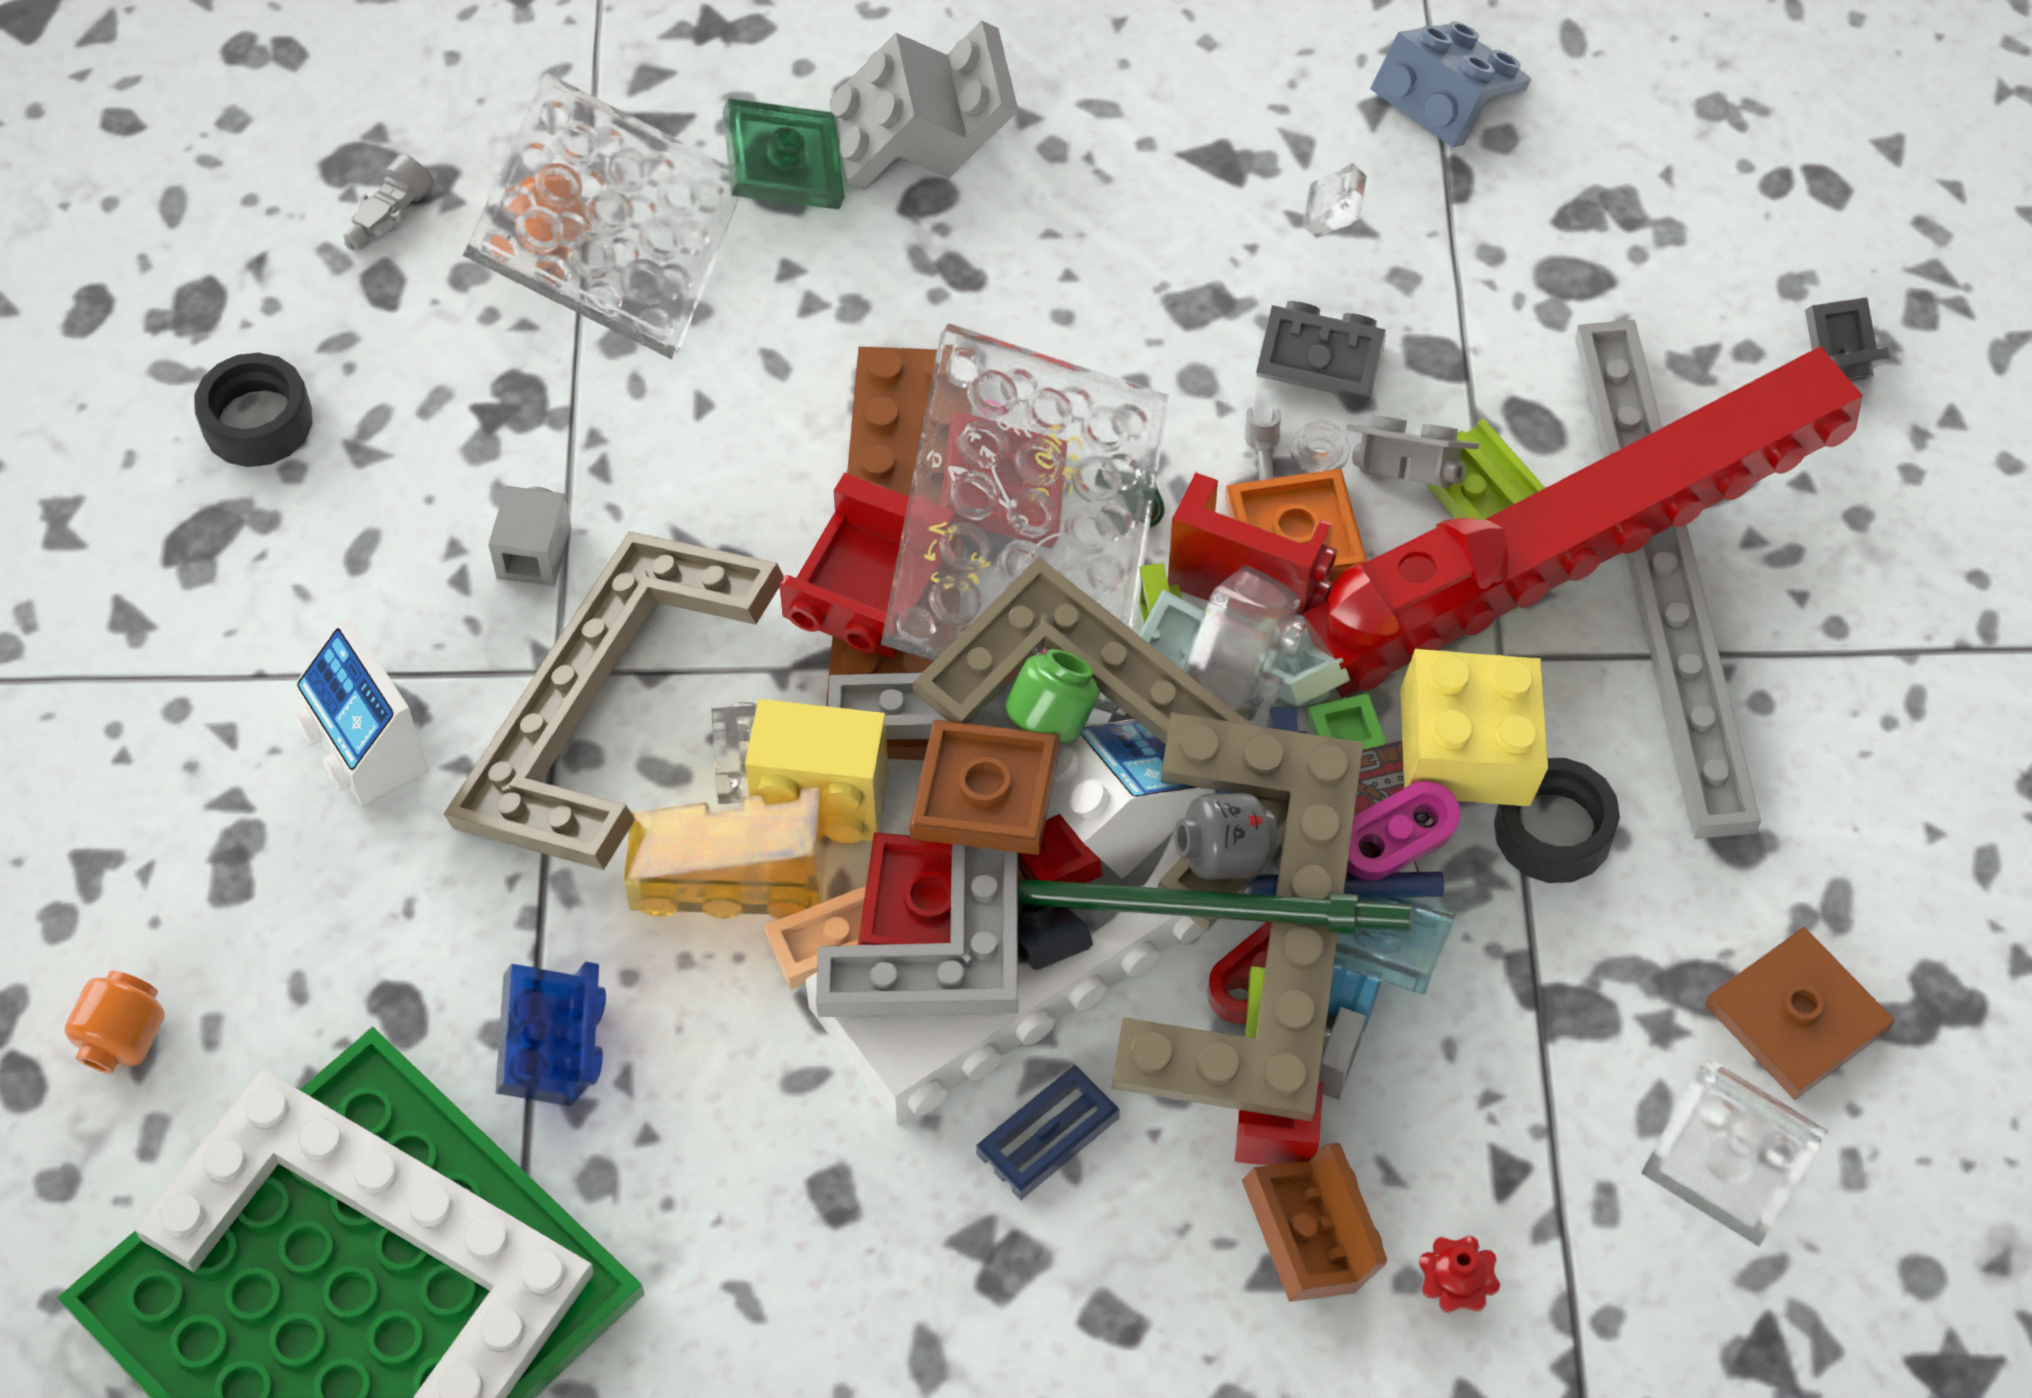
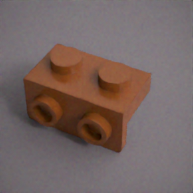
[1242,1143,1387,1302]

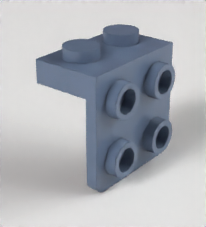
[1370,21,1531,148]

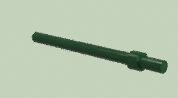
[1018,879,1413,935]

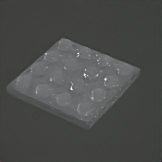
[462,72,749,360]

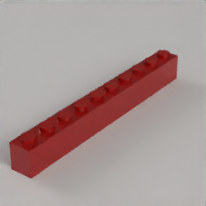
[1303,346,1863,698]

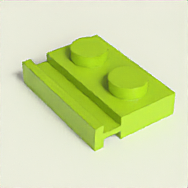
[1425,418,1546,520]

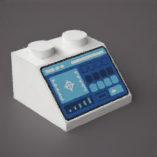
[293,617,428,807]
[1050,719,1217,879]

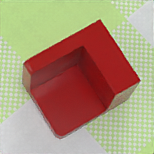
[1234,1081,1324,1166]

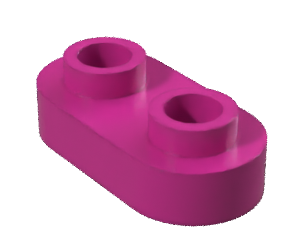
[1347,781,1460,881]

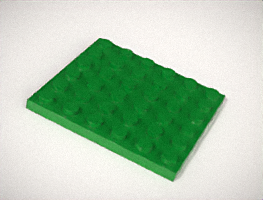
[57,1026,645,1398]

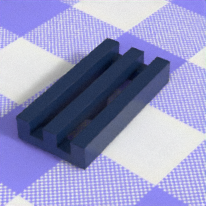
[976,1064,1120,1201]

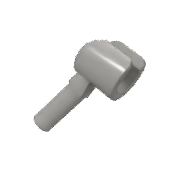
[1245,407,1281,480]

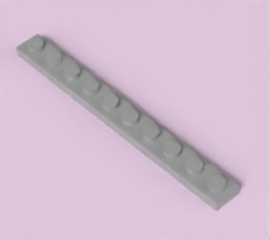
[1575,320,1761,839]

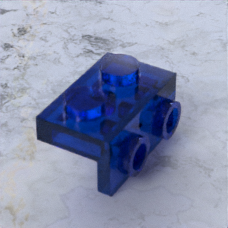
[495,961,606,1106]

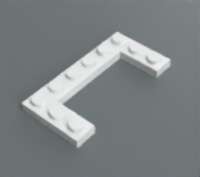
[134,1068,594,1398]

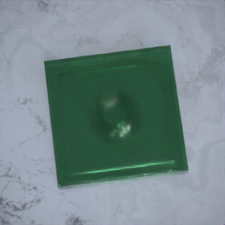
[723,98,845,209]

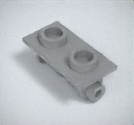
[1347,415,1479,488]

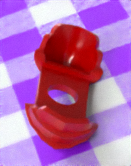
[1326,517,1508,650]

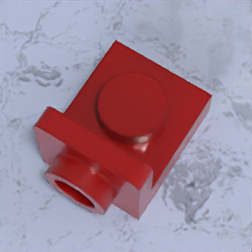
[1018,813,1103,883]

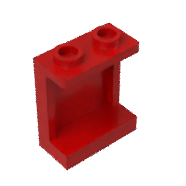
[1168,472,1338,624]
[779,473,955,659]

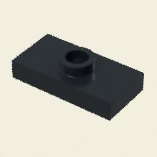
[1018,902,1094,970]

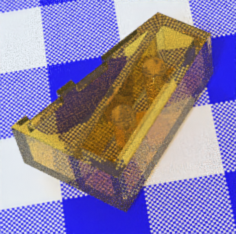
[624,787,826,919]

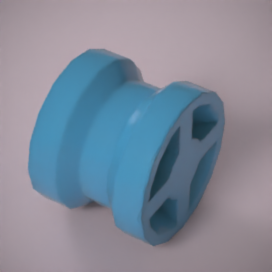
[1327,954,1384,1033]

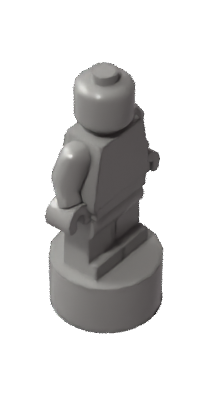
[343,153,434,250]

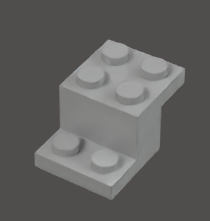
[829,20,1019,190]

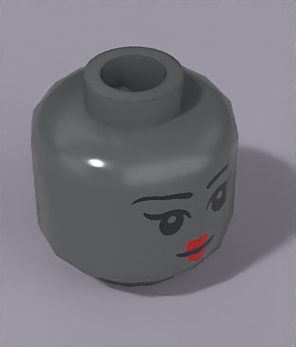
[1174,793,1278,880]

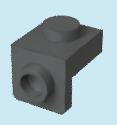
[1805,297,1890,382]

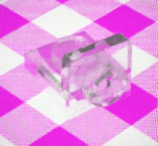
[711,702,757,804]

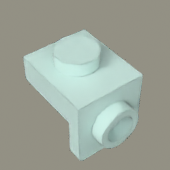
[1247,613,1350,707]

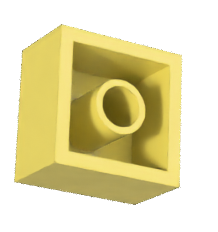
[1400,649,1548,806]
[745,699,889,843]

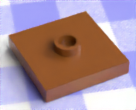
[909,719,1061,855]
[1705,926,1895,1101]

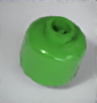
[1005,649,1100,744]

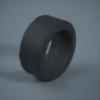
[194,352,312,467]
[1494,757,1620,883]

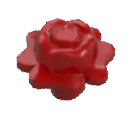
[1419,1236,1500,1313]

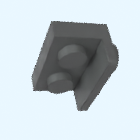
[1256,301,1386,401]

